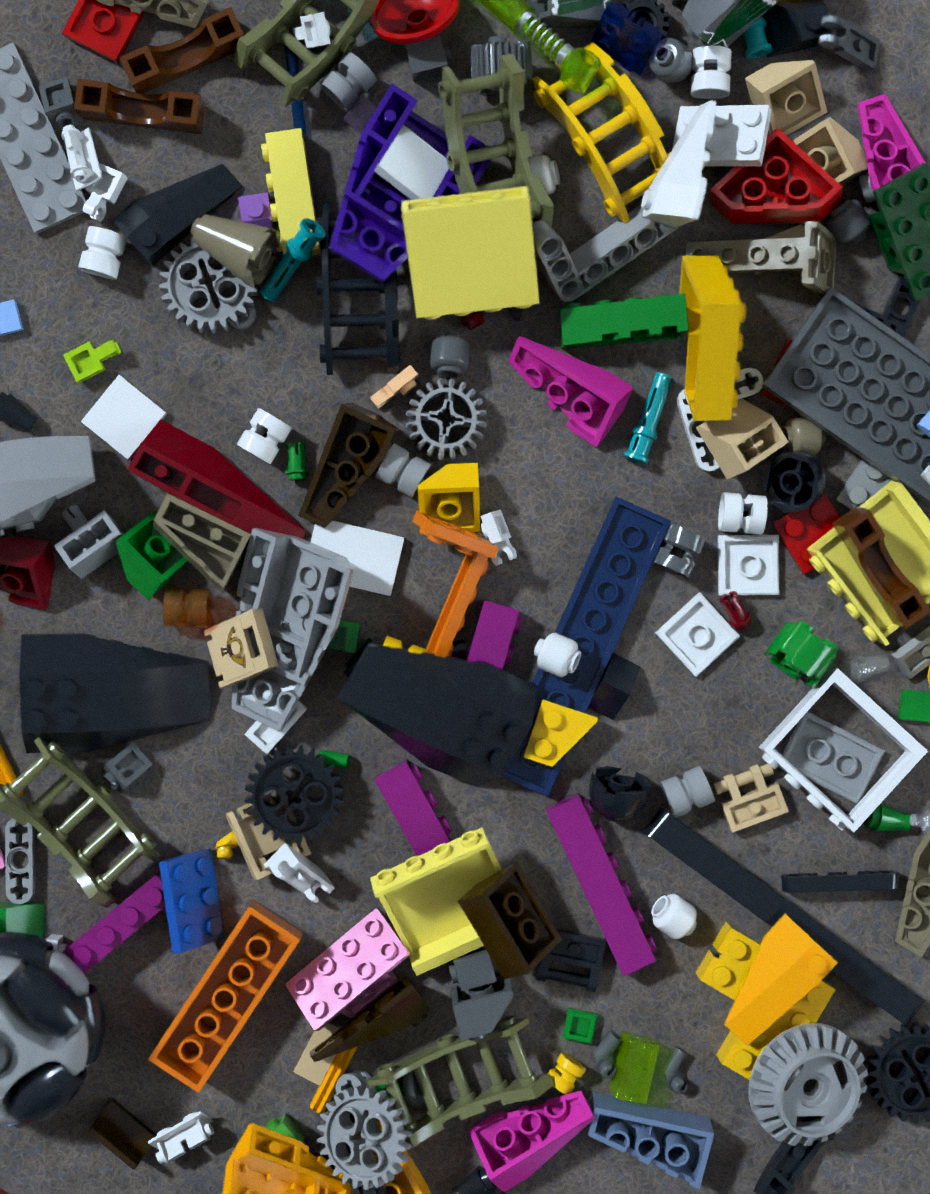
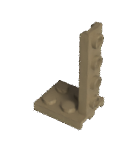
[686,221,837,297]

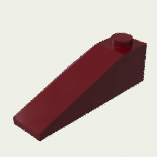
[0,537,55,610]

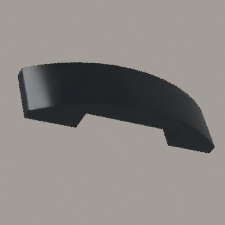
[753,1116,842,1194]

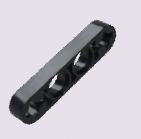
[781,870,899,893]

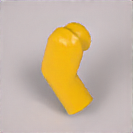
[215,831,239,860]

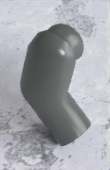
[594,1031,622,1079]
[663,1046,688,1094]
[402,1070,427,1109]

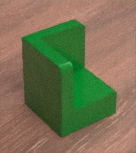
[327,620,361,653]

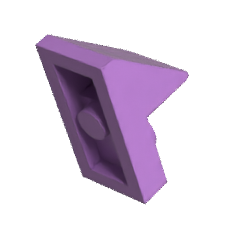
[238,192,278,255]

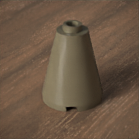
[191,214,280,288]

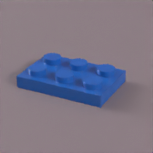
[159,849,225,953]

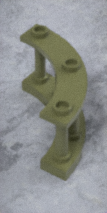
[233,0,380,107]
[438,53,554,227]
[0,737,160,908]
[367,1015,554,1148]

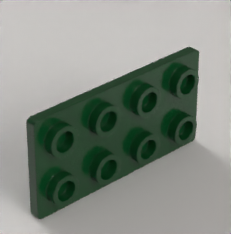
[868,163,930,301]

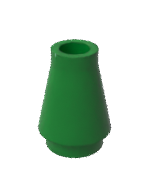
[863,803,911,832]

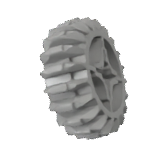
[406,378,487,460]

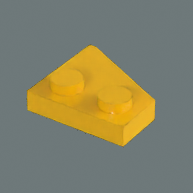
[523,699,598,767]

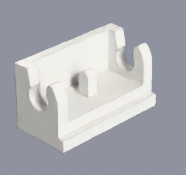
[264,843,335,903]

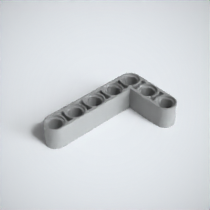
[532,205,679,302]

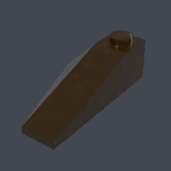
[298,402,398,528]
[310,977,430,1062]

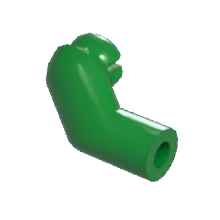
[307,750,350,778]

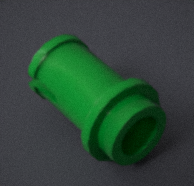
[285,442,309,481]

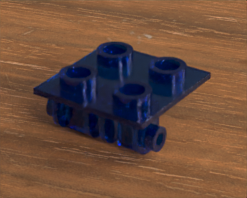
[590,2,663,76]

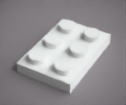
[672,105,771,166]

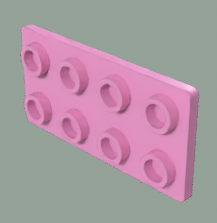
[286,909,410,1031]

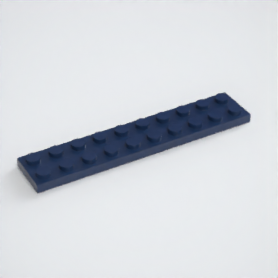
[502,497,671,797]

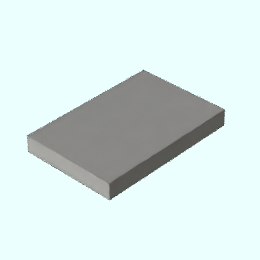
[781,711,885,804]

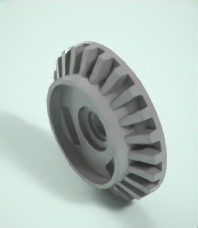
[748,1023,868,1146]

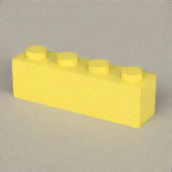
[261,128,321,255]

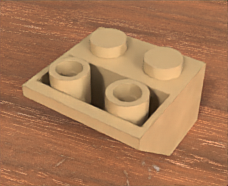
[696,398,788,479]

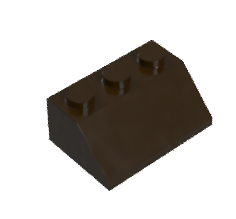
[458,862,562,979]

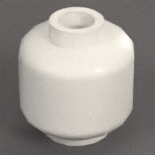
[528,155,560,195]
[534,633,581,677]
[651,894,697,940]

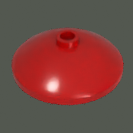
[370,0,460,44]

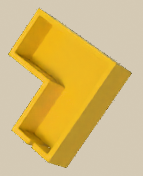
[679,255,746,421]
[695,922,836,1080]

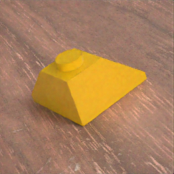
[418,463,480,534]

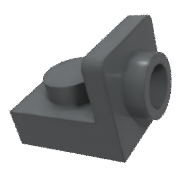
[39,77,83,132]
[102,742,153,793]

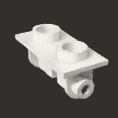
[61,125,103,191]
[148,1111,214,1164]

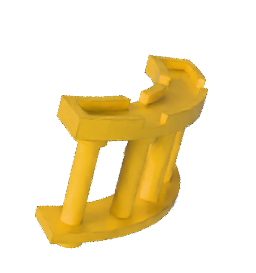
[532,42,671,224]

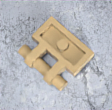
[713,764,789,833]

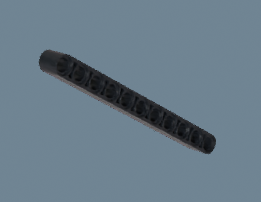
[643,807,924,1026]

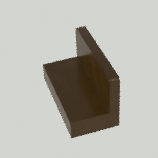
[88,1098,157,1170]

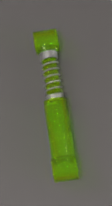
[477,0,601,93]

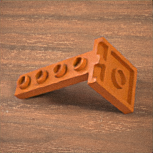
[412,510,499,658]

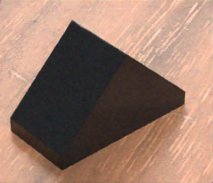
[588,653,640,720]

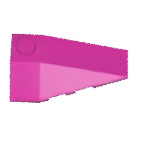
[857,94,925,192]
[508,336,634,448]
[468,1091,595,1192]

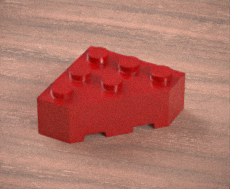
[710,127,843,224]

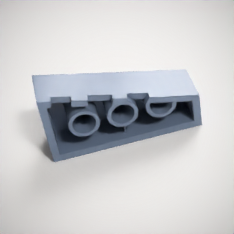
[587,1092,714,1190]

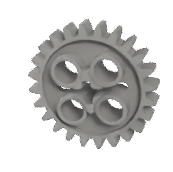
[159,237,258,334]
[317,1085,412,1190]

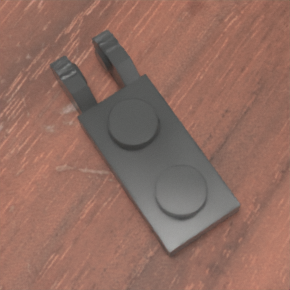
[819,15,880,71]

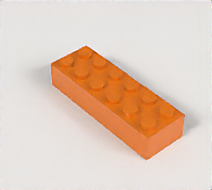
[148,900,303,1093]

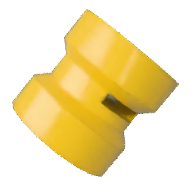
[547,1052,586,1094]

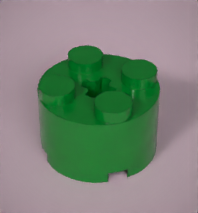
[764,620,838,688]

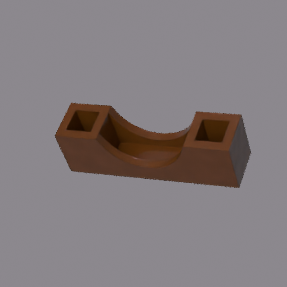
[119,7,244,94]
[74,79,205,134]
[832,506,930,629]

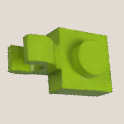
[63,340,122,383]

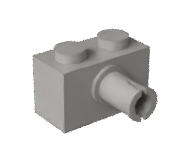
[54,505,124,579]

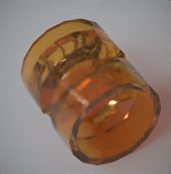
[163,588,212,628]

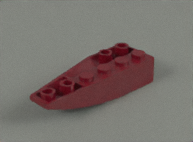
[127,420,307,539]

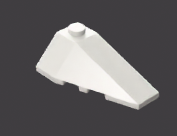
[641,100,716,227]

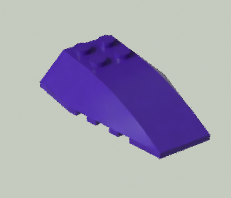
[329,84,491,283]

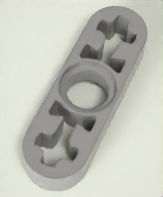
[5,818,36,904]

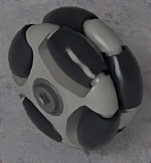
[0,932,105,1124]

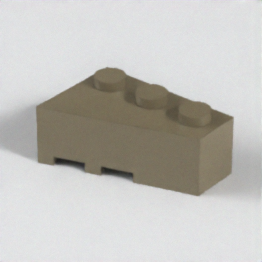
[153,493,251,594]

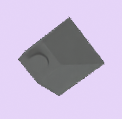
[451,973,514,1041]

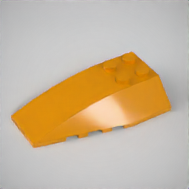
[223,1123,354,1194]

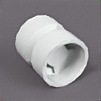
[690,45,732,99]
[78,226,127,280]
[237,408,292,465]
[718,492,767,535]

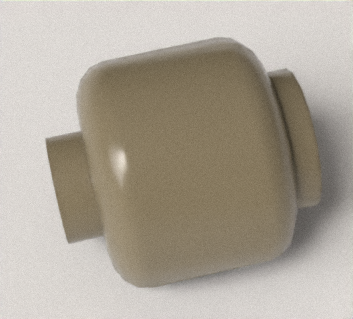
[780,417,826,456]

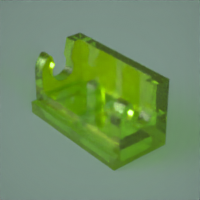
[608,1031,660,1104]

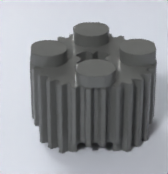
[471,36,532,97]

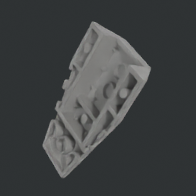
[0,436,96,527]
[232,528,354,731]

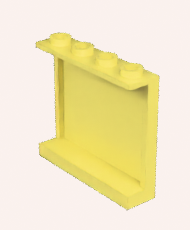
[402,186,539,320]
[807,481,930,646]
[370,828,502,976]

